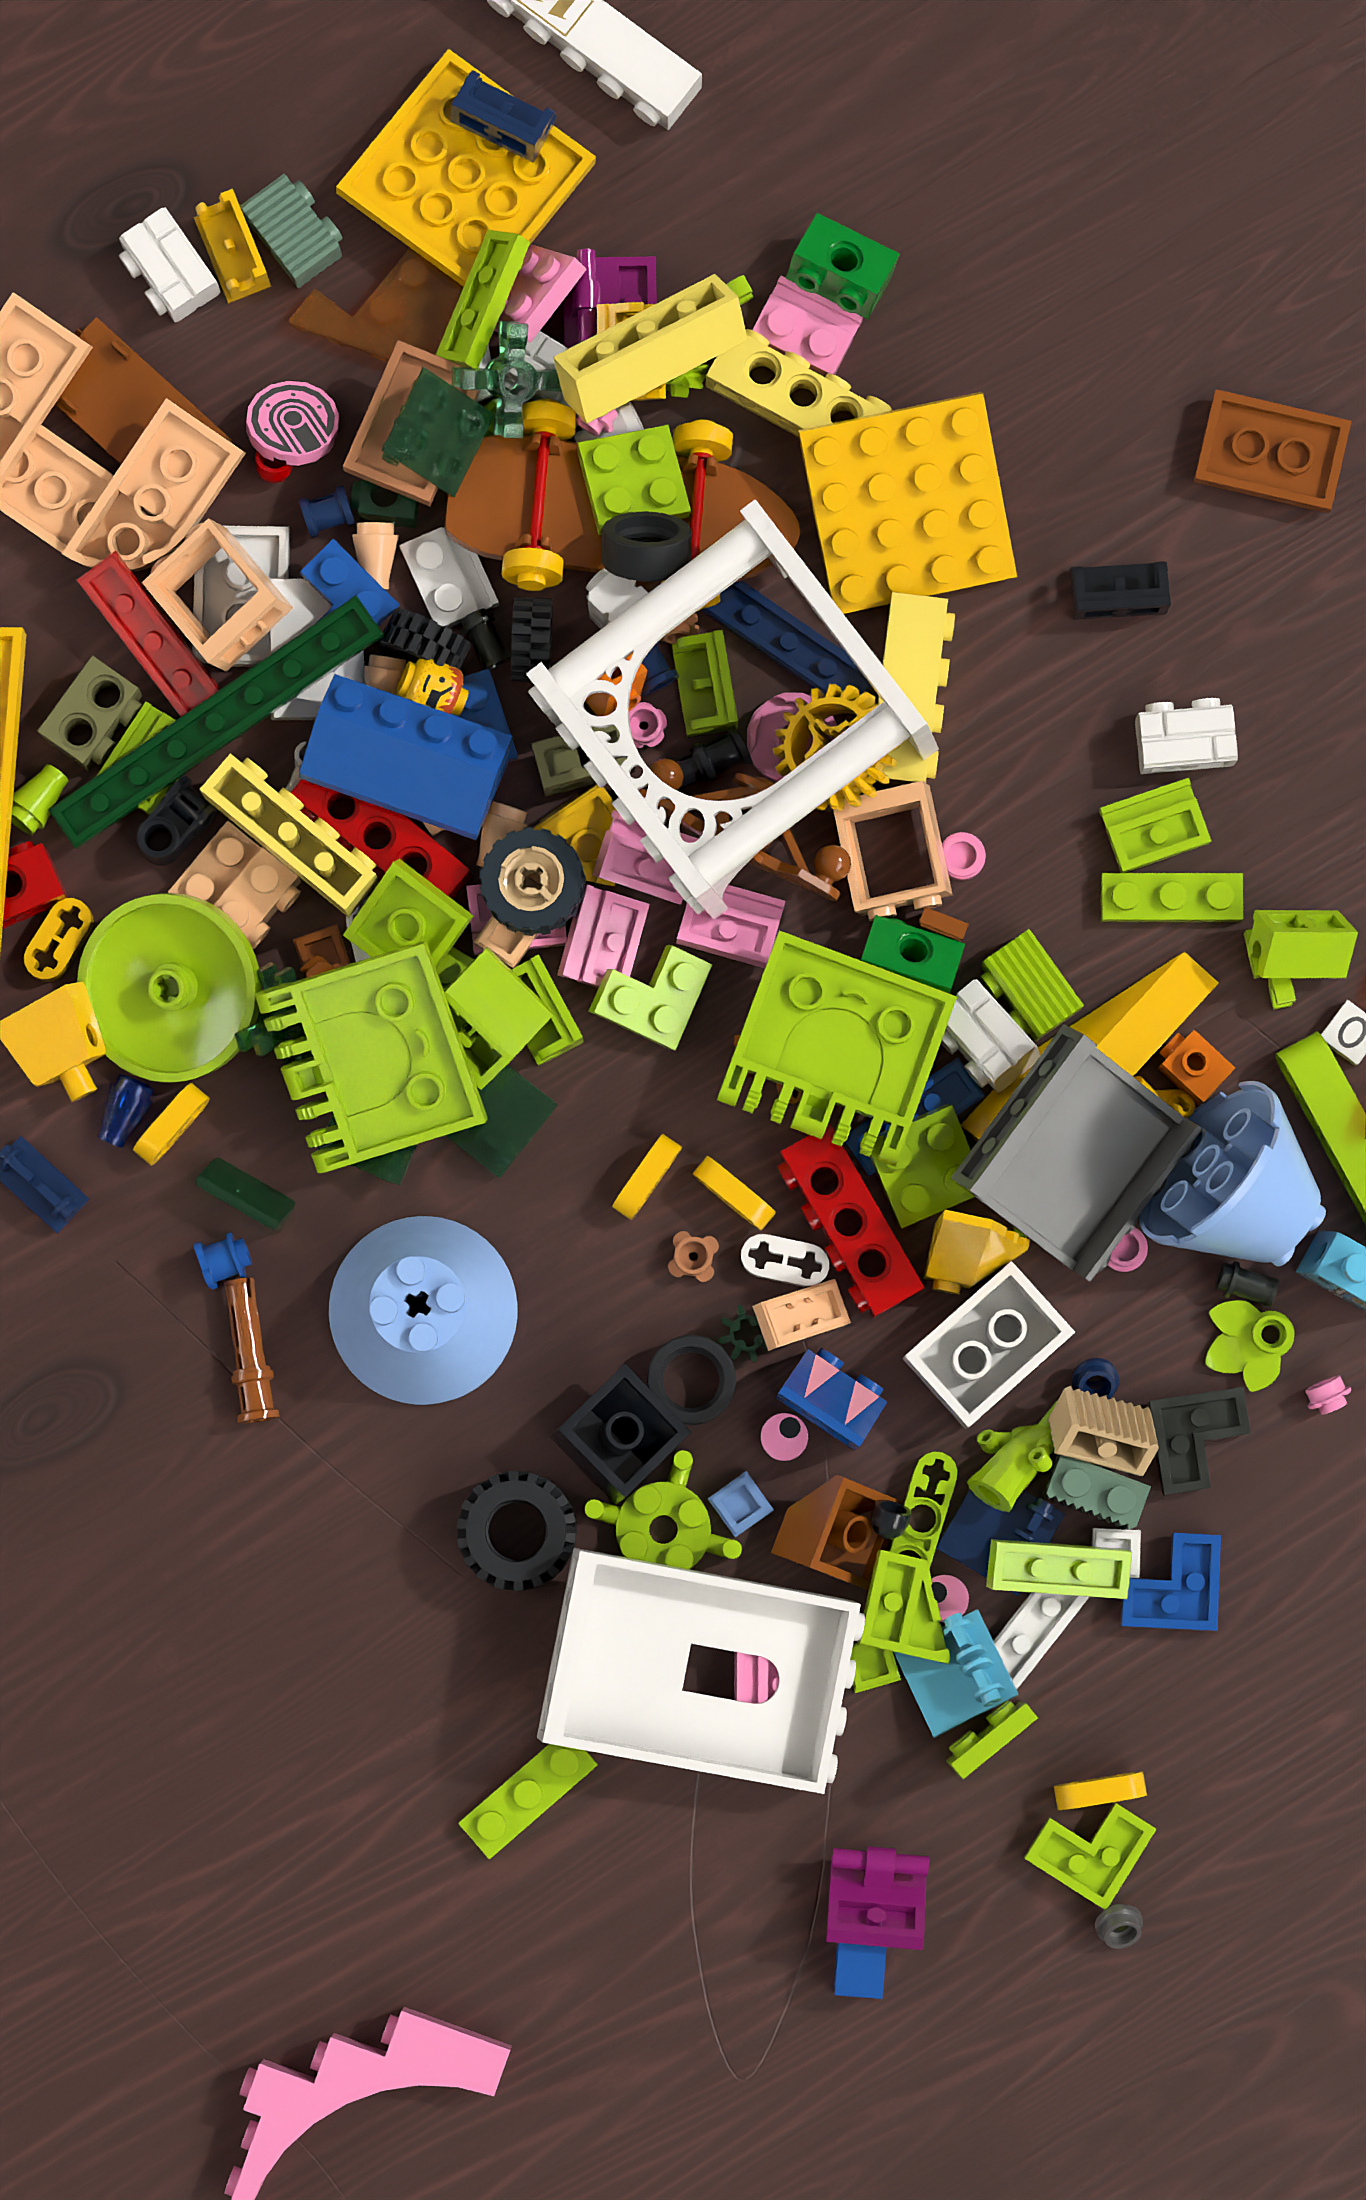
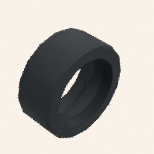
[601,511,692,582]
[647,1335,737,1426]

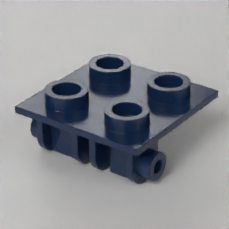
[936,1489,1065,1596]

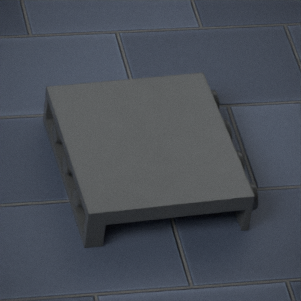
[951,1024,1202,1282]

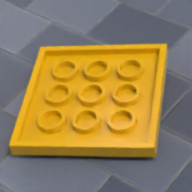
[336,49,596,287]
[798,392,1017,614]

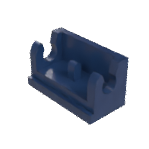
[451,70,557,163]

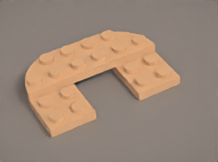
[0,292,246,572]

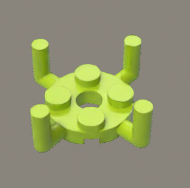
[585,1450,742,1569]

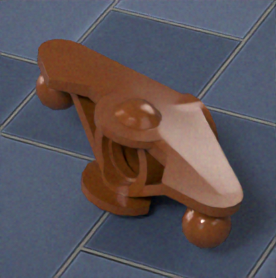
[639,758,851,901]

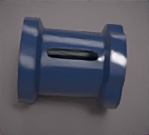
[299,485,356,539]
[633,640,679,696]

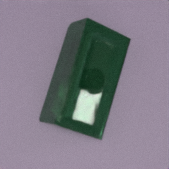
[195,1157,296,1233]

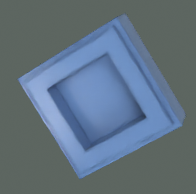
[708,1471,774,1537]

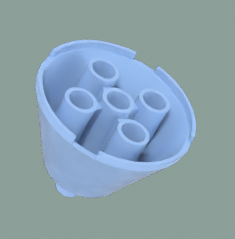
[1139,1081,1326,1267]
[329,1216,518,1405]

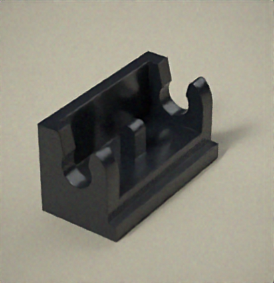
[1070,561,1171,620]

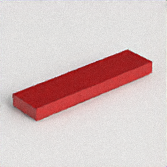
[77,551,221,717]

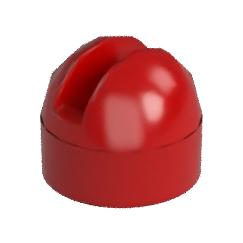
[255,451,293,484]

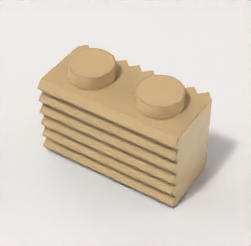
[1048,1386,1159,1476]

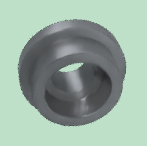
[1095,1904,1143,1949]

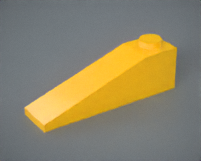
[923,1210,1030,1295]

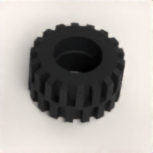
[456,1471,577,1591]

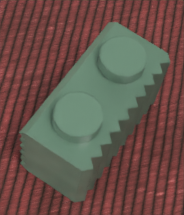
[240,174,343,288]
[1043,1454,1151,1530]

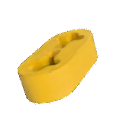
[24,898,94,982]
[133,1083,210,1166]
[612,1134,682,1220]
[692,1156,776,1231]
[1054,1771,1147,1810]

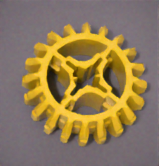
[772,684,900,812]

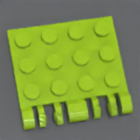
[717,930,957,1166]
[255,940,488,1173]

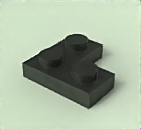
[1148,1387,1251,1495]

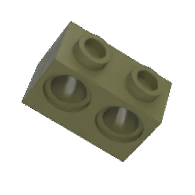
[38,656,143,771]
[531,726,635,797]

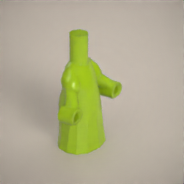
[967,1401,1057,1512]

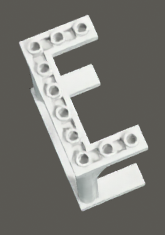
[526,500,939,919]

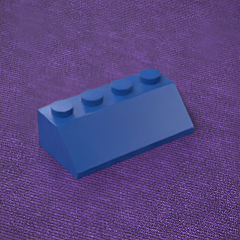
[299,674,512,840]

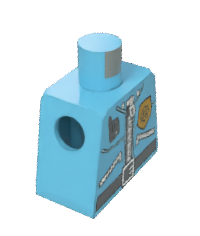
[1295,1231,1366,1312]

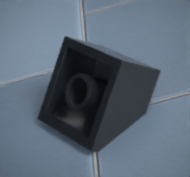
[550,1364,691,1505]

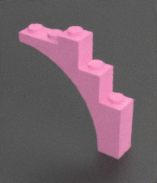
[224,2007,512,2200]

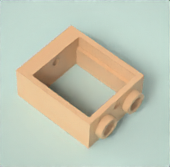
[142,518,293,672]
[833,781,953,921]

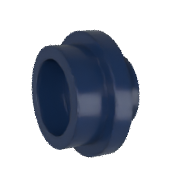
[1071,1358,1119,1400]

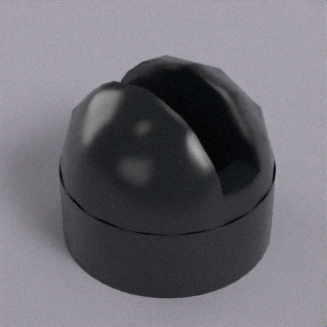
[871,1500,912,1540]

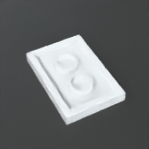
[192,526,290,667]
[268,579,365,720]

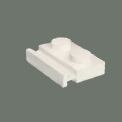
[399,527,499,628]

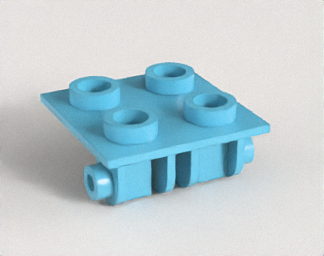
[894,1609,1019,1738]

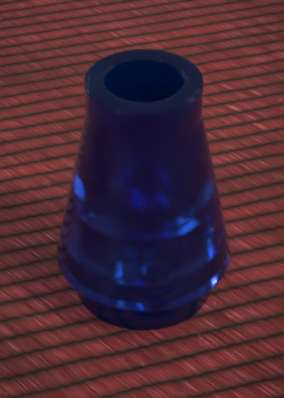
[97,1074,154,1148]

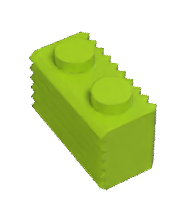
[980,929,1084,1042]

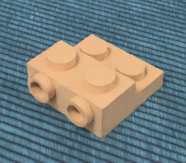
[168,821,301,949]

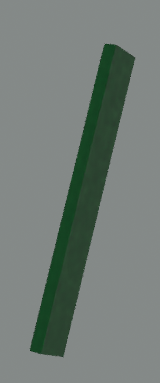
[49,595,384,849]

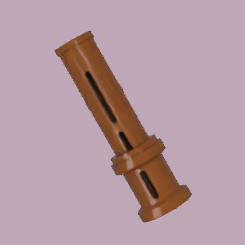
[224,1278,280,1424]

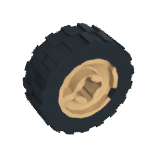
[479,827,586,936]

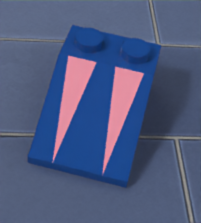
[776,1348,887,1451]

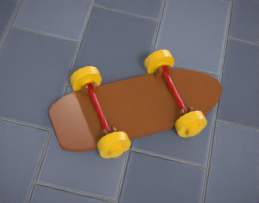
[444,399,800,611]

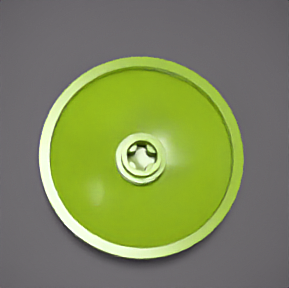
[77,893,262,1082]

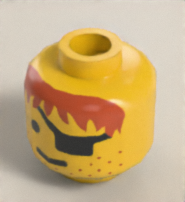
[395,659,469,716]

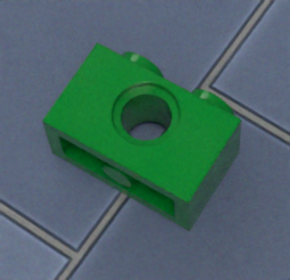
[786,213,900,319]
[861,915,965,994]

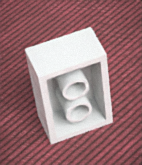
[902,1261,1075,1429]

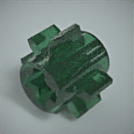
[718,1305,772,1363]

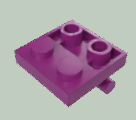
[564,249,657,349]
[826,1846,929,1950]

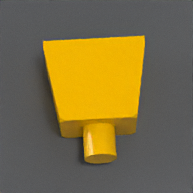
[0,981,106,1102]

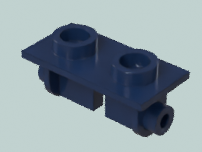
[0,1136,90,1234]

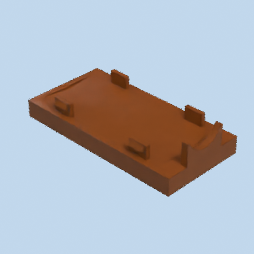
[54,317,233,466]

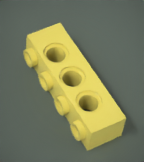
[706,329,892,437]

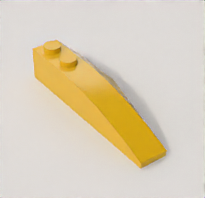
[961,952,1219,1142]

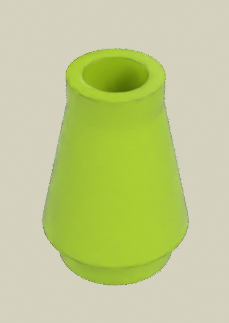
[11,764,69,835]

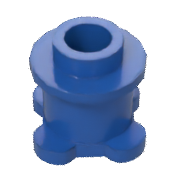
[193,1232,252,1290]

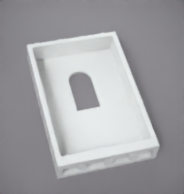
[537,1548,865,1794]

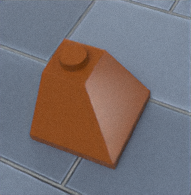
[771,1475,904,1590]

